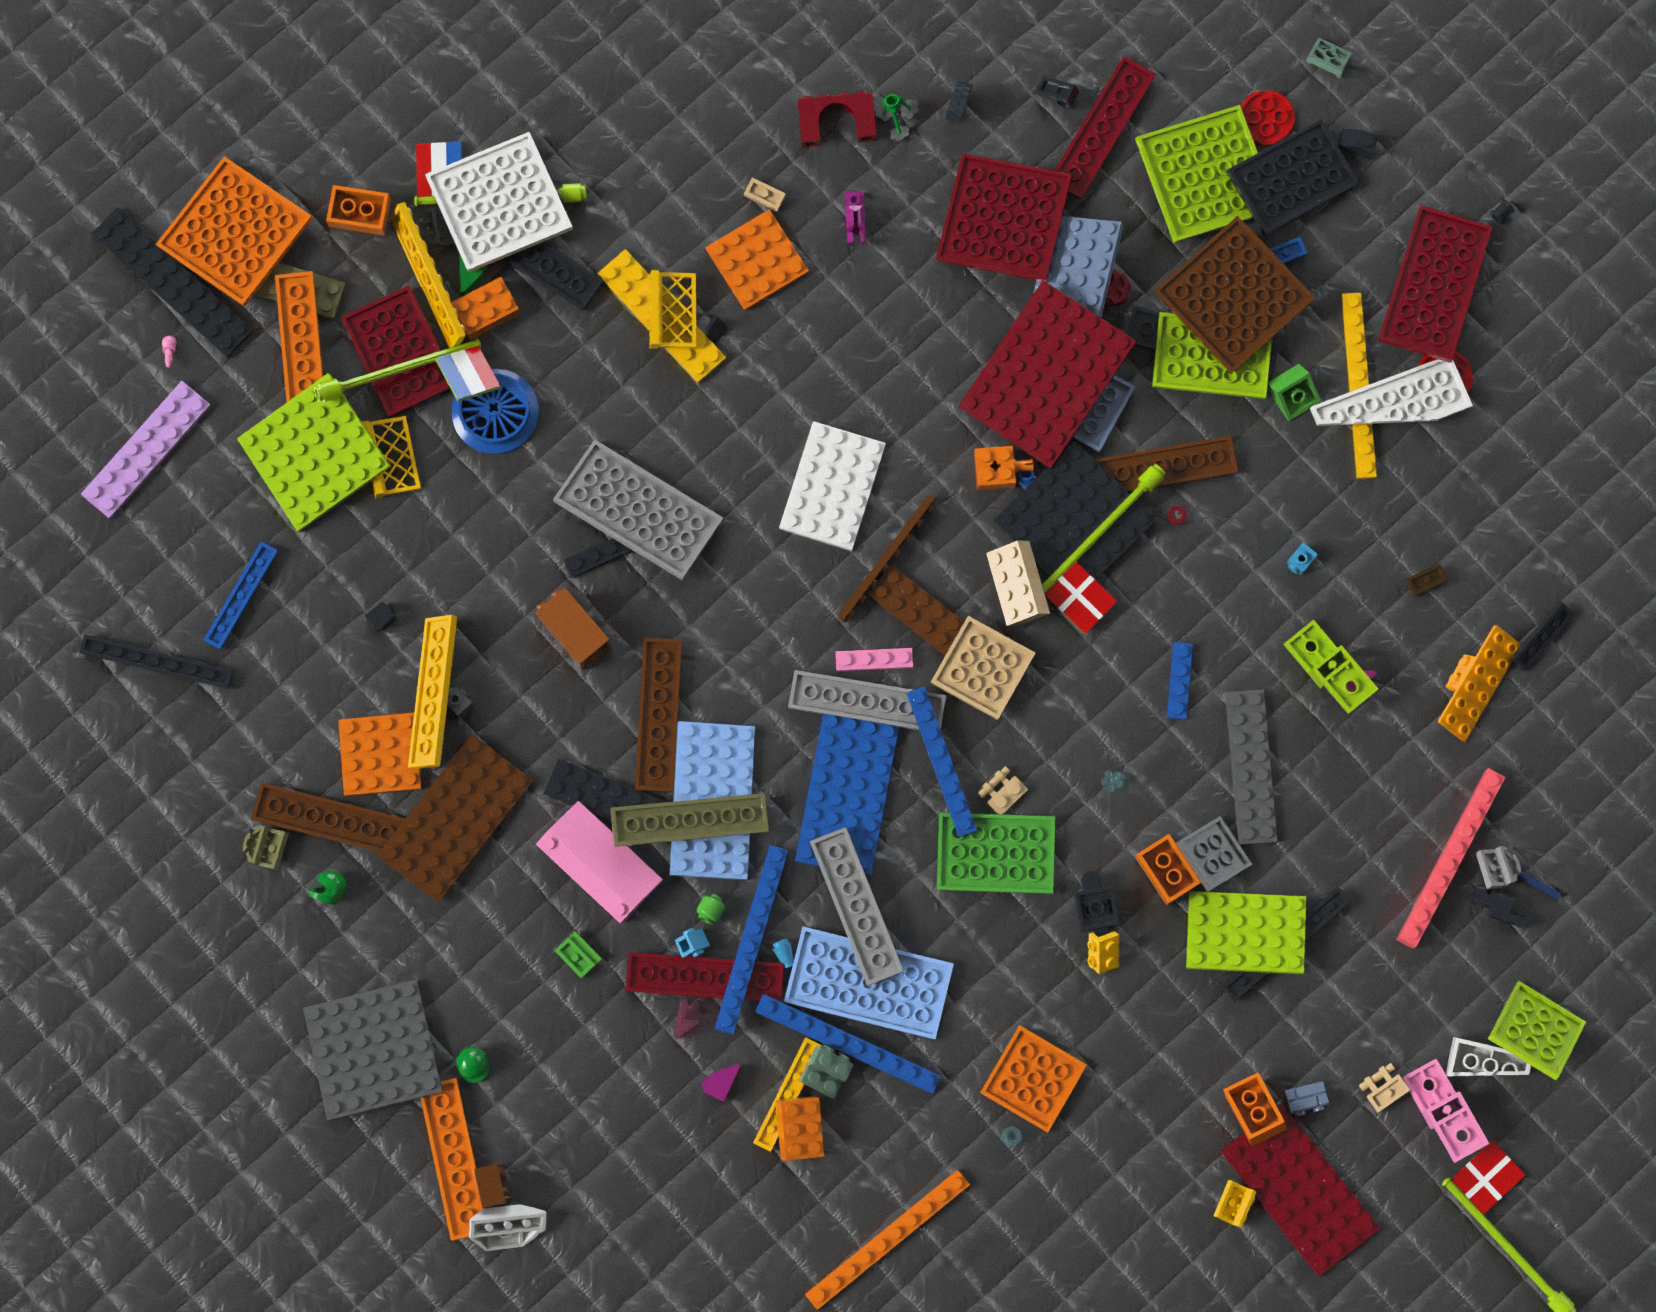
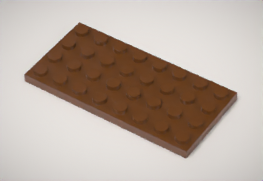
[377,734,533,903]

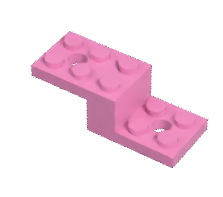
[1402,1059,1489,1163]

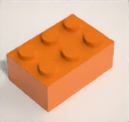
[326,185,391,236]
[451,277,520,341]
[1135,834,1201,906]
[1223,1072,1287,1147]
[776,1096,824,1161]

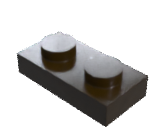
[1405,564,1448,597]

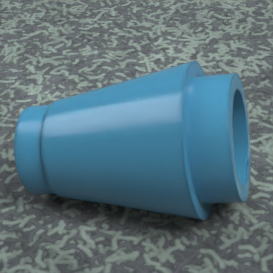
[772,938,794,969]

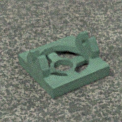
[1306,38,1352,78]

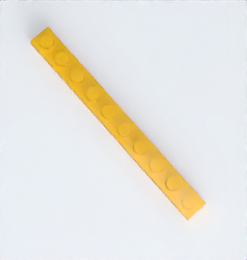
[1341,293,1377,479]

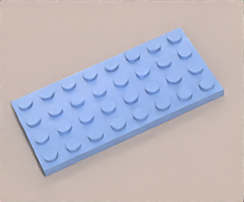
[670,721,755,880]
[784,927,954,1040]

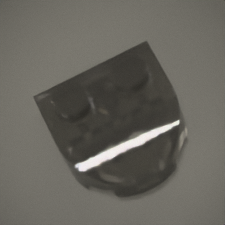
[419,207,456,248]

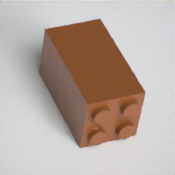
[535,588,611,670]

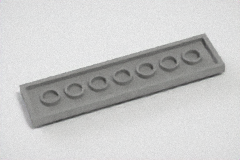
[788,670,946,730]
[810,827,904,986]

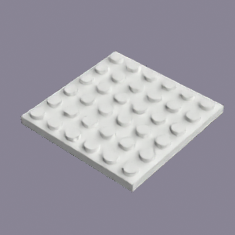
[425,132,573,273]

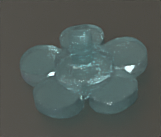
[1101,770,1123,792]

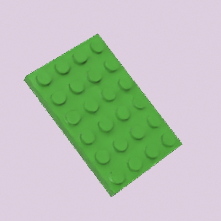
[937,813,1055,894]

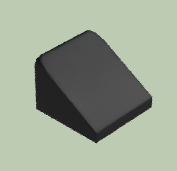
[705,316,727,342]

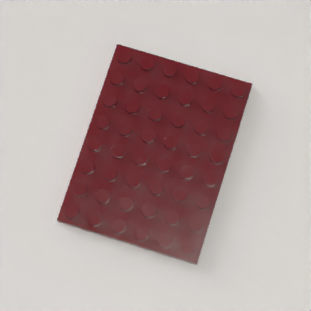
[958,280,1137,469]

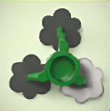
[874,94,919,142]

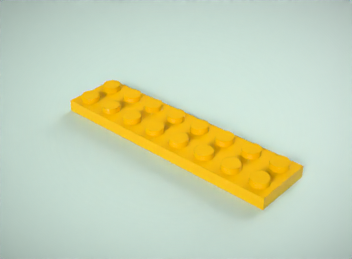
[390,202,466,348]
[597,249,726,383]
[408,615,457,769]

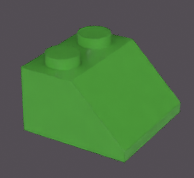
[1267,364,1321,421]

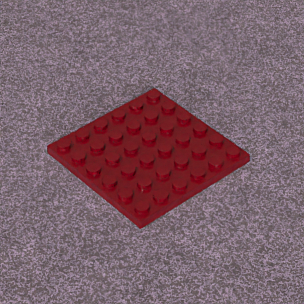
[936,153,1072,282]

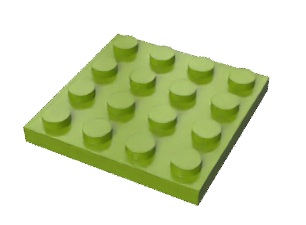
[1488,981,1586,1080]

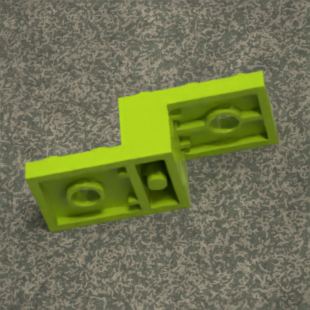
[1283,620,1379,714]

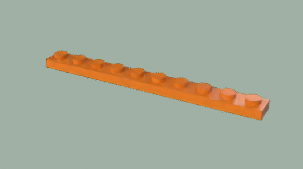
[805,1170,970,1310]

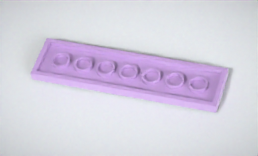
[81,381,211,519]

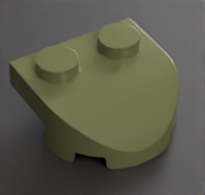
[243,826,289,870]

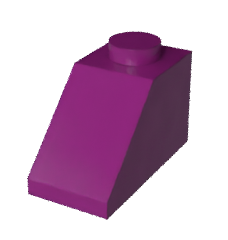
[701,1064,741,1102]

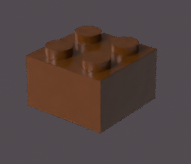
[474,1164,511,1208]

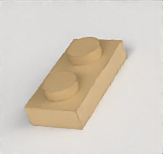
[744,178,786,212]

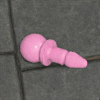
[162,336,177,368]

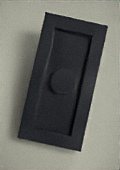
[1035,76,1079,109]

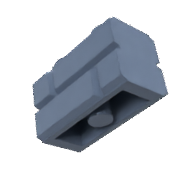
[1283,1081,1329,1117]

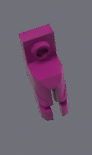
[845,191,866,246]

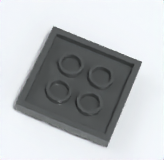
[1176,816,1252,892]

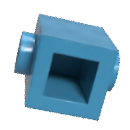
[675,928,710,958]

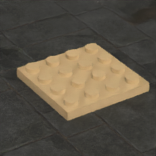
[931,616,1035,720]

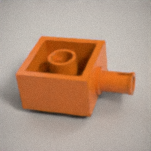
[974,446,1034,491]

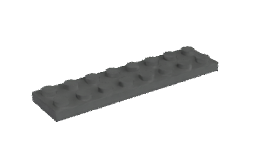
[1225,690,1277,845]

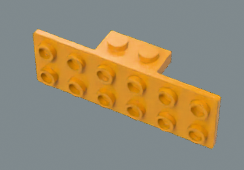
[1438,625,1521,742]

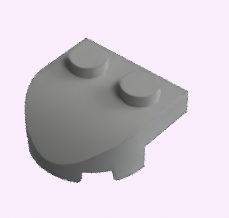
[1476,846,1521,889]

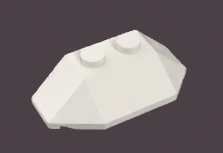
[469,1204,547,1251]

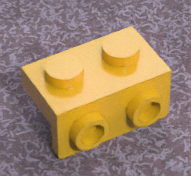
[1088,931,1119,974]
[1214,1180,1256,1228]

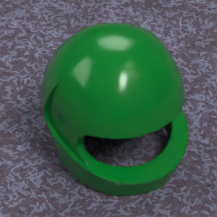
[308,871,347,905]
[456,1047,489,1083]

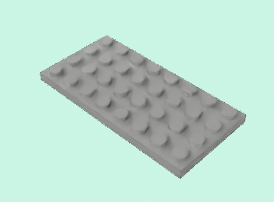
[553,439,723,580]

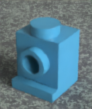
[1287,542,1318,575]

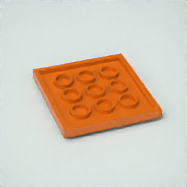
[705,209,809,311]
[338,713,422,797]
[980,1025,1087,1133]

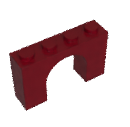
[797,90,876,148]

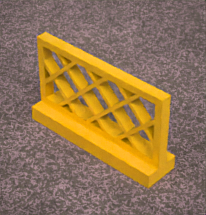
[649,270,696,349]
[362,416,421,499]

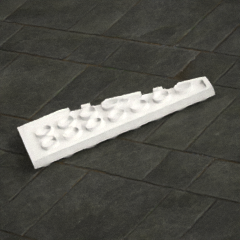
[1310,359,1473,426]

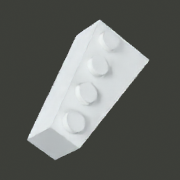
[1445,1037,1531,1076]

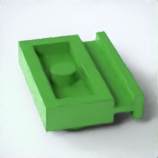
[554,931,602,979]

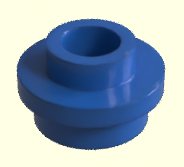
[1017,471,1036,486]

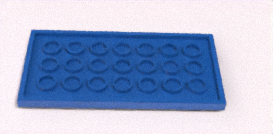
[795,714,899,876]

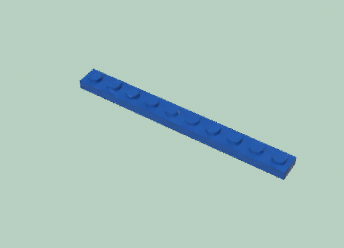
[715,845,788,1035]
[755,994,941,1094]

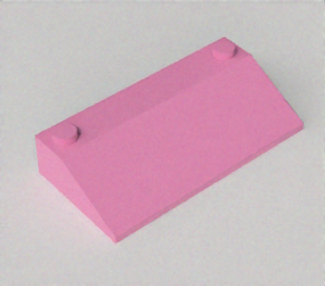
[536,801,663,923]

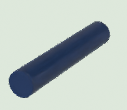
[1517,871,1561,899]

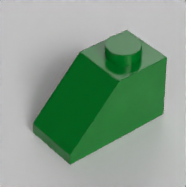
[459,255,487,297]

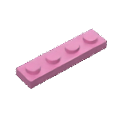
[835,648,913,672]

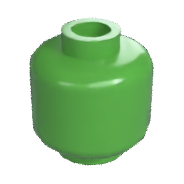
[697,894,725,924]

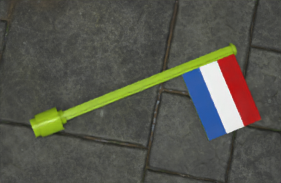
[414,142,587,207]
[314,338,500,402]

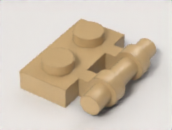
[978,766,1028,815]
[1359,1063,1410,1113]

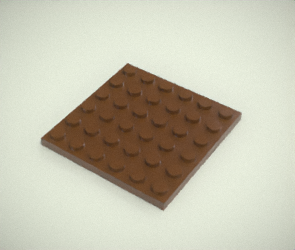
[1154,216,1315,375]

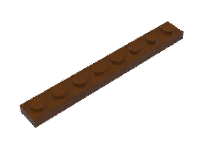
[838,494,935,623]

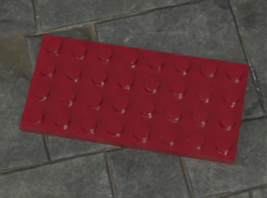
[1378,205,1493,363]
[1220,1103,1380,1277]

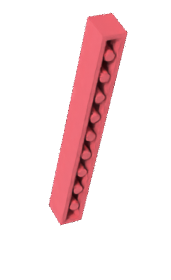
[1396,768,1505,949]

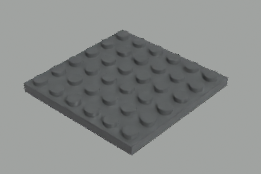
[303,979,443,1122]

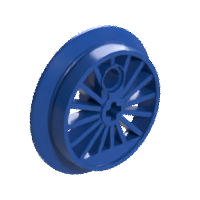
[452,369,539,454]

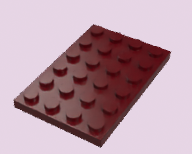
[341,285,451,418]

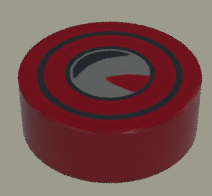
[1167,505,1187,525]

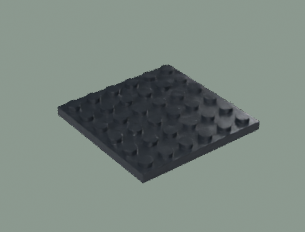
[994,441,1156,580]

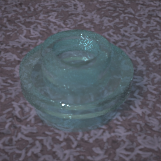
[1002,1126,1021,1146]

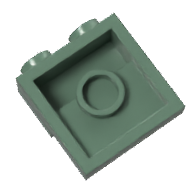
[799,1045,854,1099]

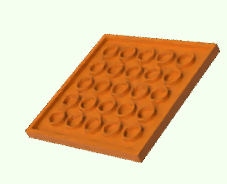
[156,156,313,307]

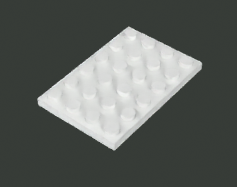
[779,421,886,551]

